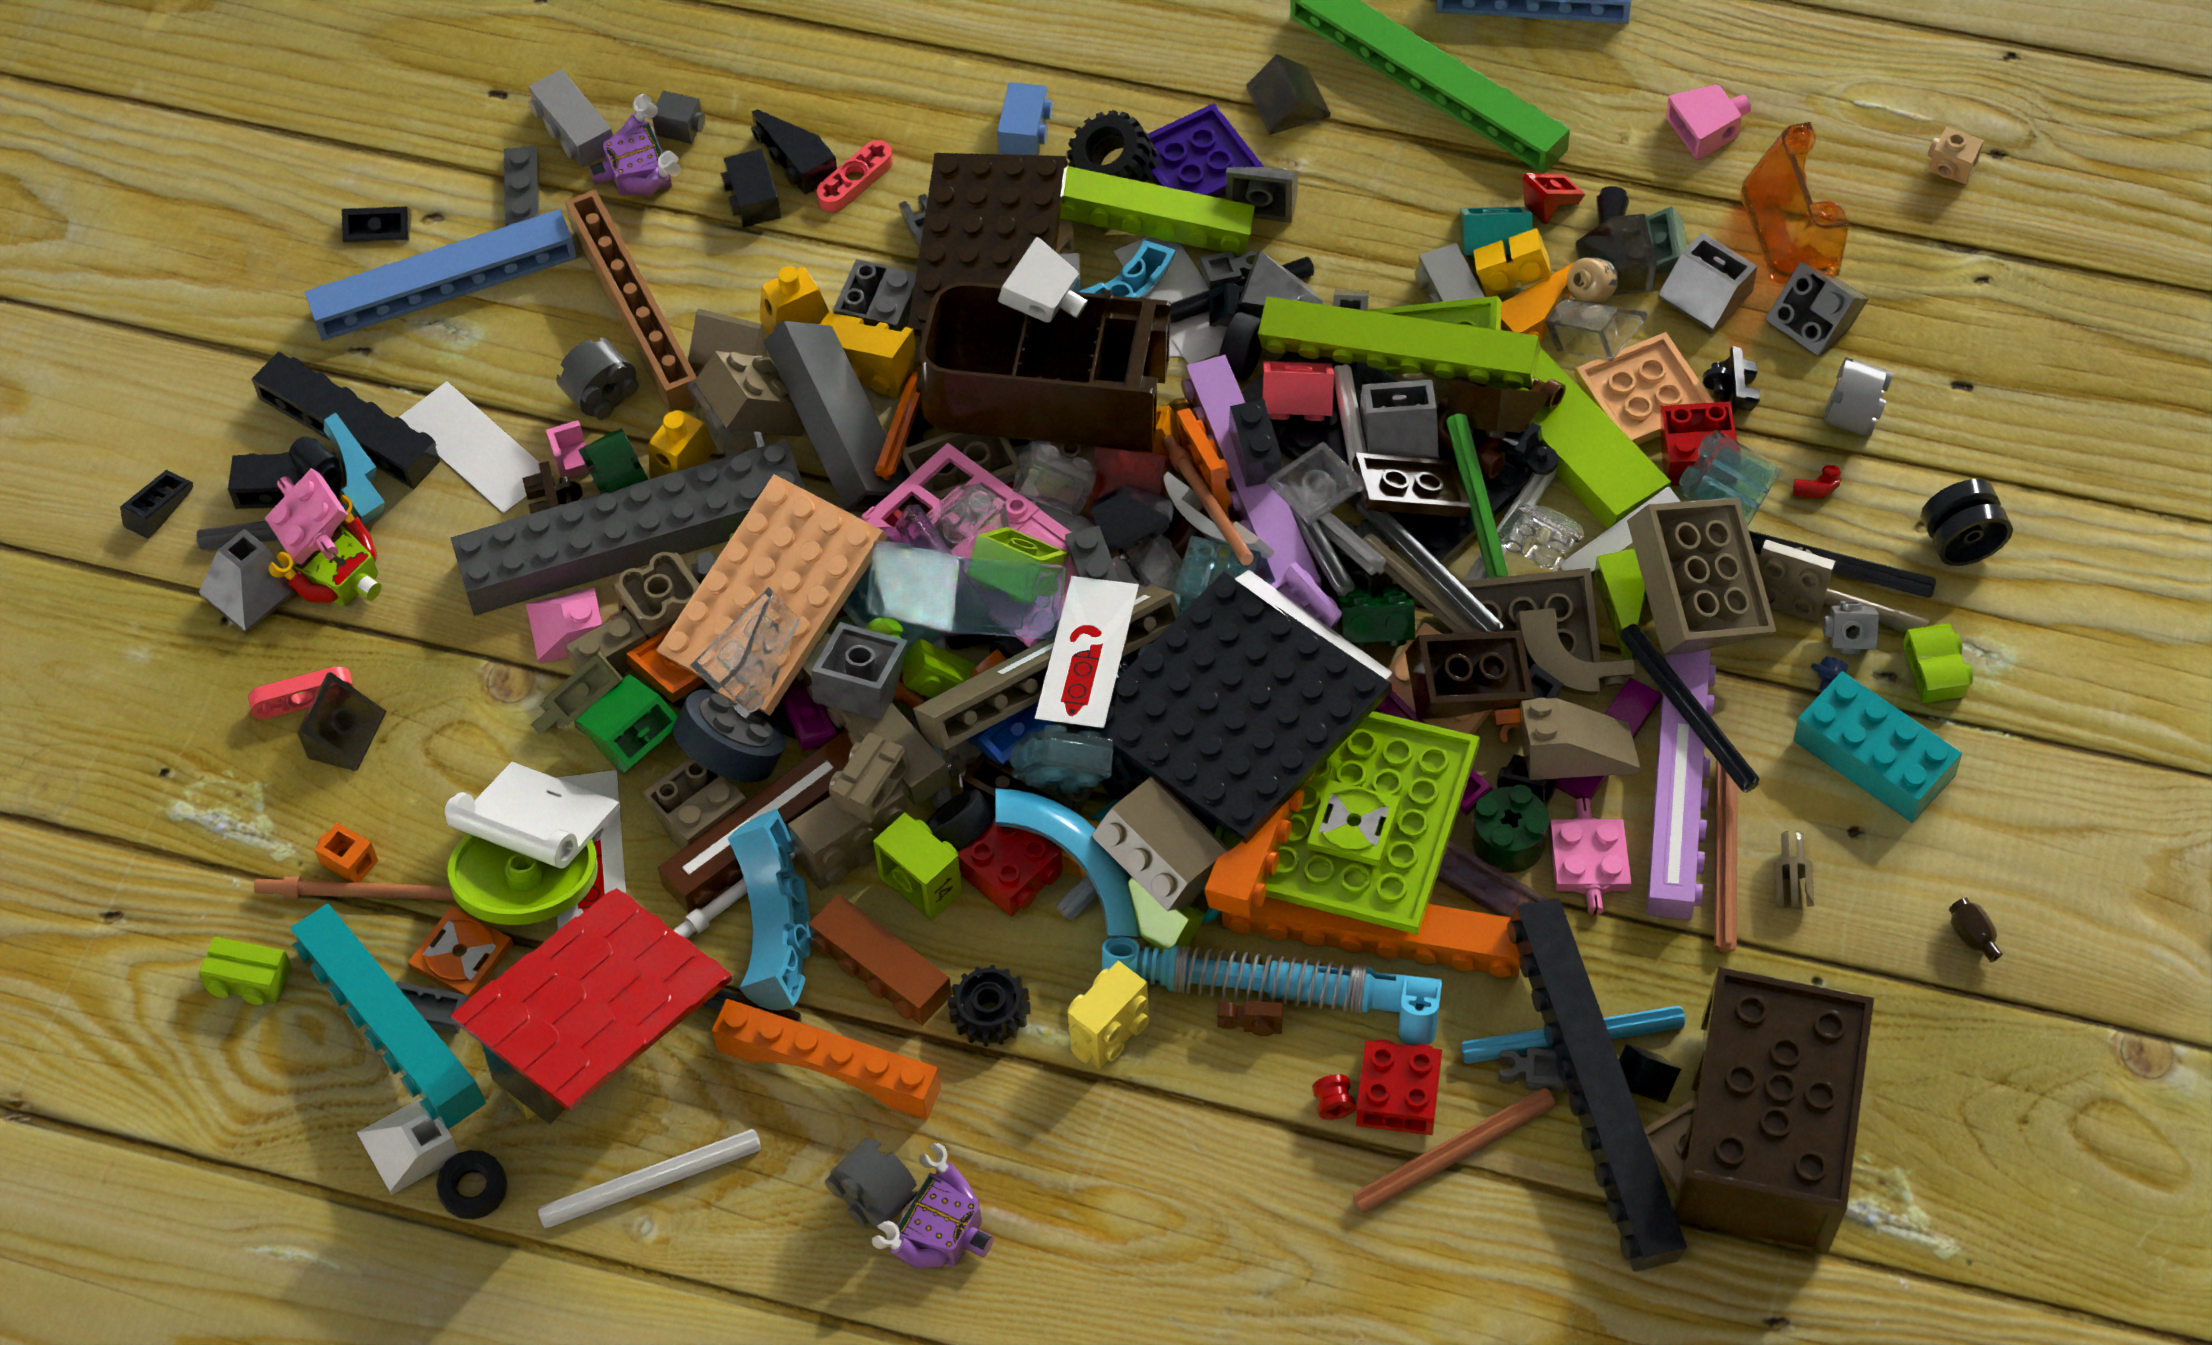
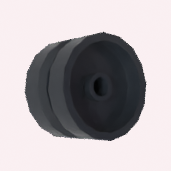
[1920,479,2013,566]

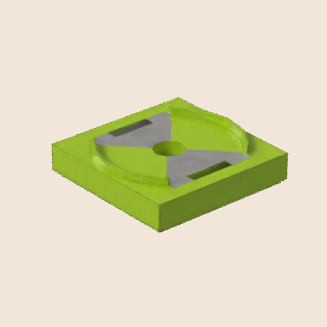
[1307,780,1401,867]

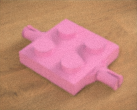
[265,468,348,565]
[1548,798,1631,915]

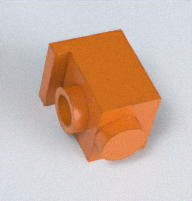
[314,822,378,883]

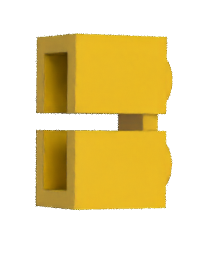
[1473,228,1552,297]

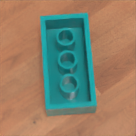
[1793,671,1962,823]

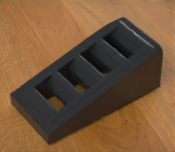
[120,470,194,538]

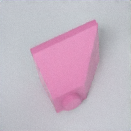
[526,587,603,664]

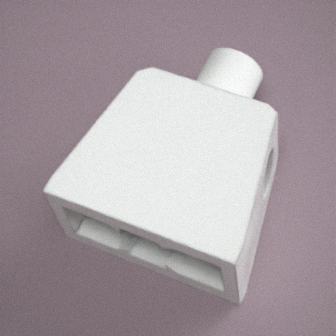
[998,237,1088,322]

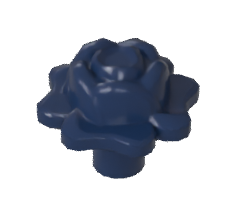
[1811,656,1854,691]

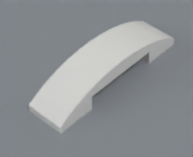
[1163,472,1275,558]

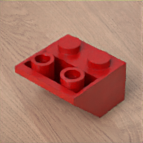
[1660,402,1740,486]

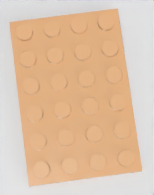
[656,474,888,716]

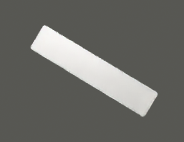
[1560,487,1681,572]

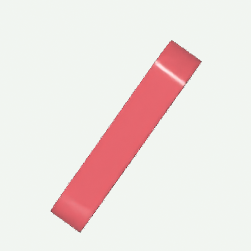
[817,140,893,212]
[248,666,354,719]

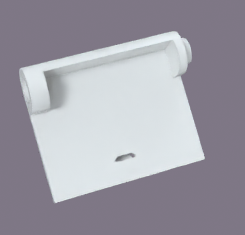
[445,762,620,869]

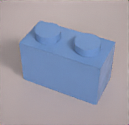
[997,82,1053,155]

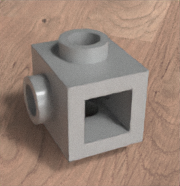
[1823,600,1879,654]

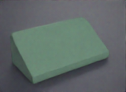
[1642,206,1687,274]

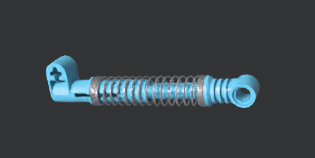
[1101,936,1442,1045]

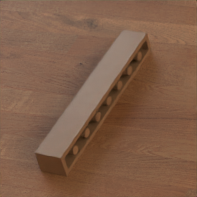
[565,189,702,413]

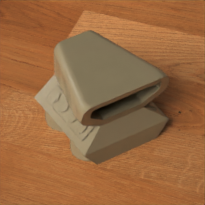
[612,552,700,640]

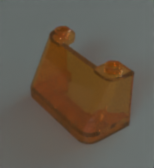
[1741,122,1849,284]

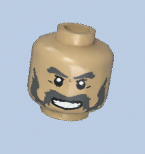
[1566,258,1618,302]

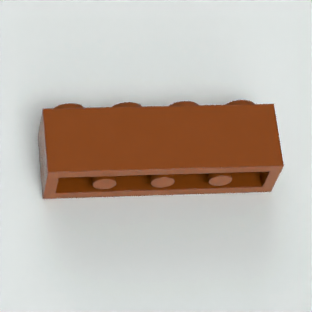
[808,893,952,1026]

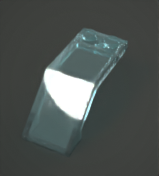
[866,541,1066,639]

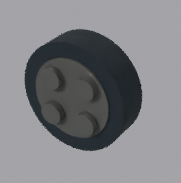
[673,690,786,782]

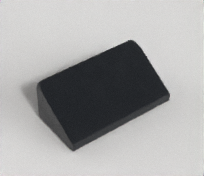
[342,206,412,242]

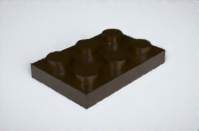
[1352,453,1470,518]

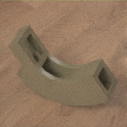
[1515,608,1635,695]

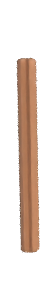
[1714,759,1738,953]
[1353,1088,1555,1213]

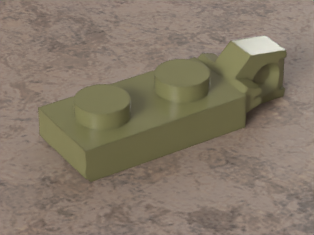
[530,652,623,735]

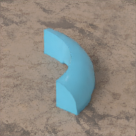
[1078,240,1176,298]
[995,788,1144,939]
[727,809,811,1010]

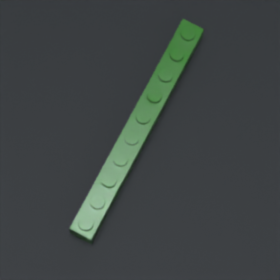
[1290,0,1570,173]

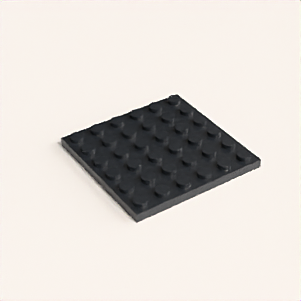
[1080,571,1392,844]

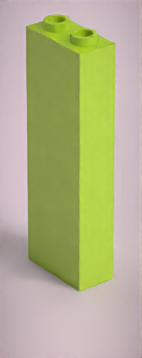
[1486,347,1671,529]

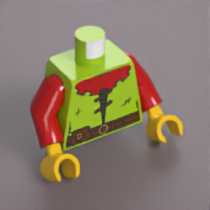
[269,495,381,606]

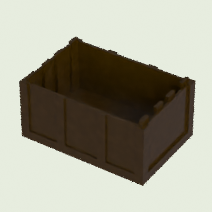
[1673,967,1874,1255]

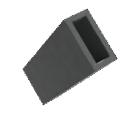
[763,321,909,512]

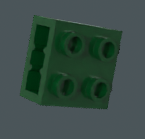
[1337,584,1416,648]

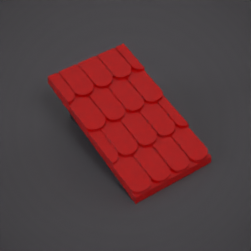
[450,888,733,1125]

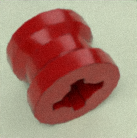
[1312,1074,1356,1120]

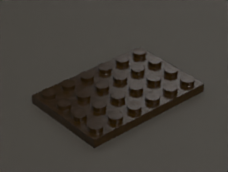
[908,153,1068,336]

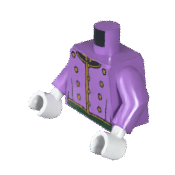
[589,94,681,196]
[872,1143,994,1269]

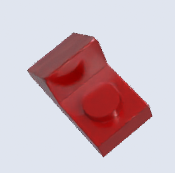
[1522,173,1585,224]

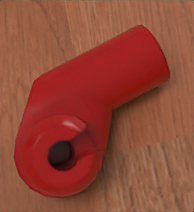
[1793,465,1842,499]

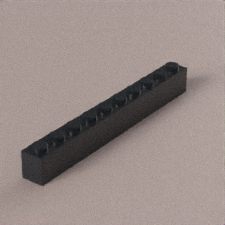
[1507,898,1688,1272]

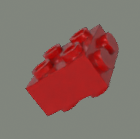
[958,820,1063,917]
[1356,1039,1442,1136]

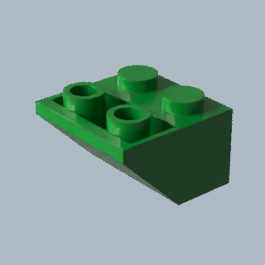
[575,674,678,775]

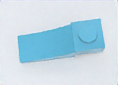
[324,413,385,525]

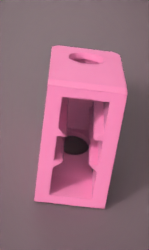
[1666,85,1751,161]

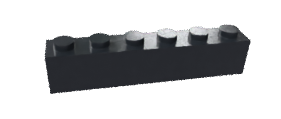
[252,351,440,489]

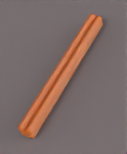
[875,370,922,480]

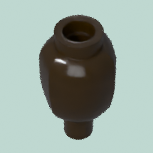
[1949,897,2003,962]

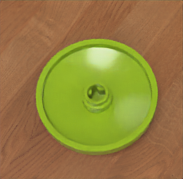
[447,834,598,925]

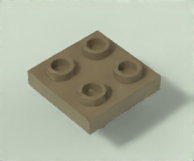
[1758,540,1835,623]

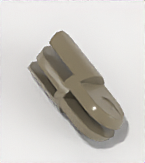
[1775,830,1814,907]

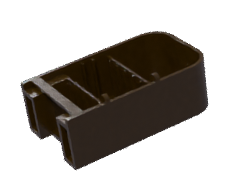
[915,282,1171,452]

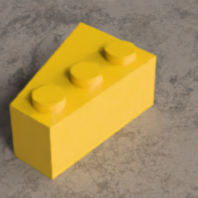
[819,312,918,399]

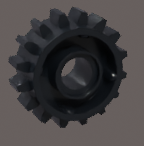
[948,965,1031,1047]

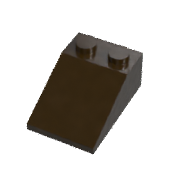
[1405,631,1534,719]

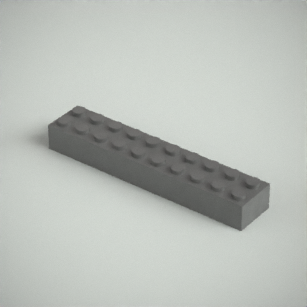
[450,439,805,616]

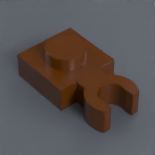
[1217,1001,1283,1036]

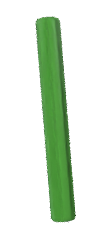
[1446,414,1508,578]

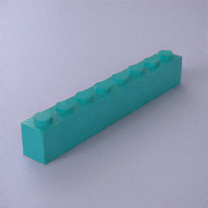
[290,903,487,1130]

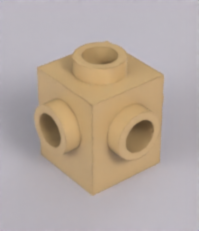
[1927,127,1984,185]

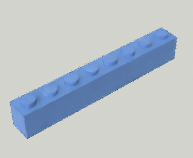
[304,209,577,341]

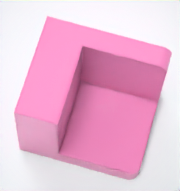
[546,420,593,478]

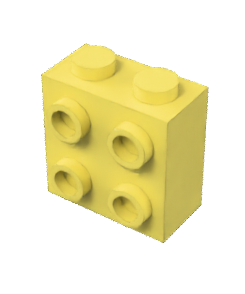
[1068,960,1149,1069]

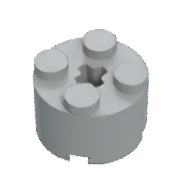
[1824,357,1893,437]

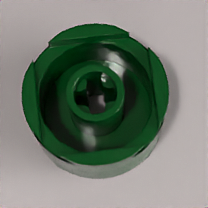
[578,428,649,493]
[1472,784,1549,873]

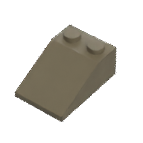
[1519,698,1640,780]

